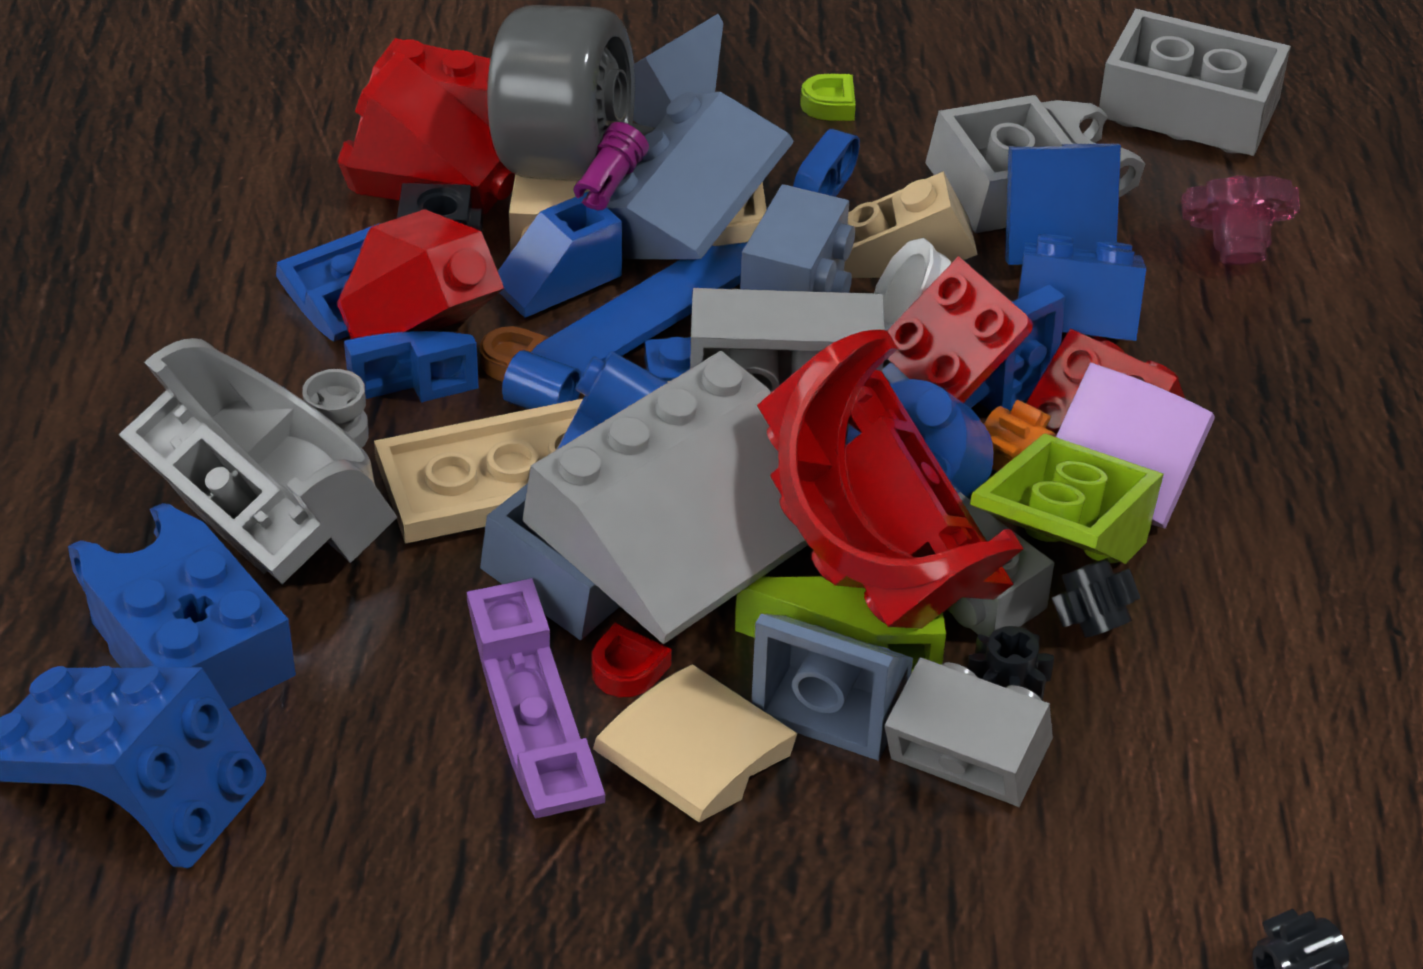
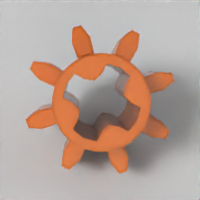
[984,399,1056,472]

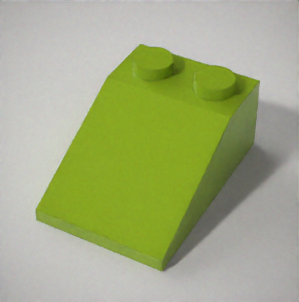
[970,433,1164,564]

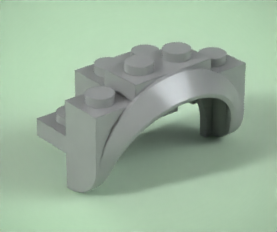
[119,338,397,584]

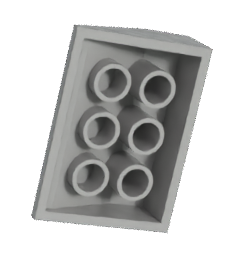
[522,351,808,644]

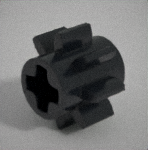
[1052,558,1141,638]
[967,626,1054,700]
[1252,908,1349,969]

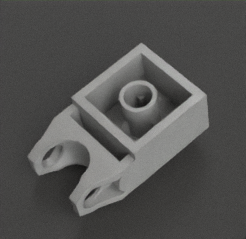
[925,95,1145,234]

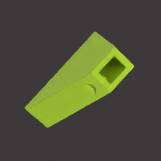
[735,576,946,673]

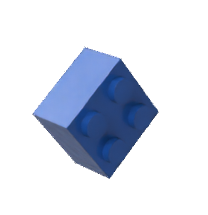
[1018,234,1146,341]

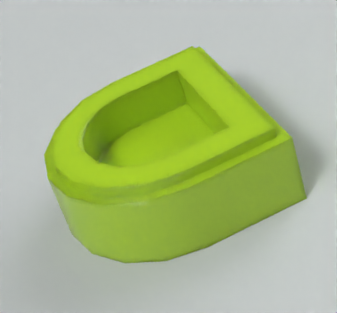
[800,74,856,121]

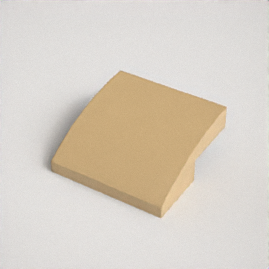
[593,664,797,822]

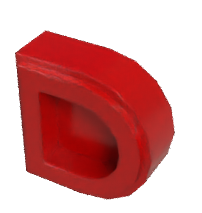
[592,622,672,697]

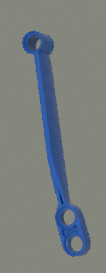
[502,129,860,409]

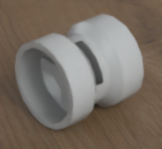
[302,369,369,447]

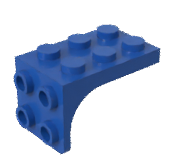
[0,666,266,868]

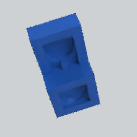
[344,331,479,402]

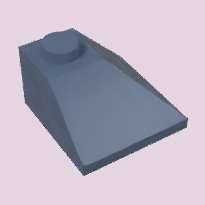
[633,14,723,128]

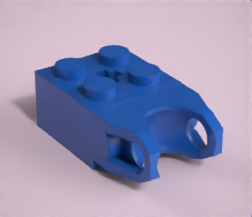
[67,503,296,709]

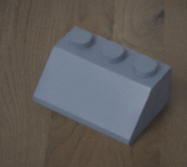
[607,92,794,259]

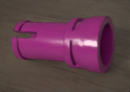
[573,122,649,210]

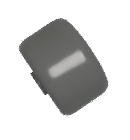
[487,5,635,181]

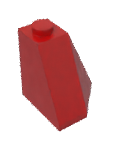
[337,50,515,214]
[337,209,504,339]

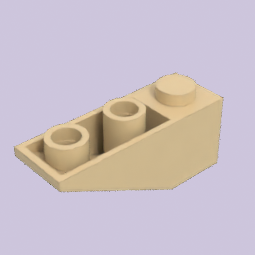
[844,171,978,278]

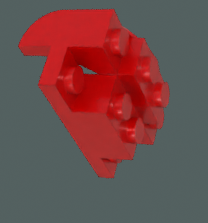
[757,329,1024,629]

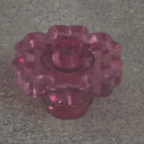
[1181,176,1300,265]

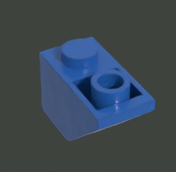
[498,191,622,318]

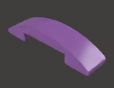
[467,578,605,819]

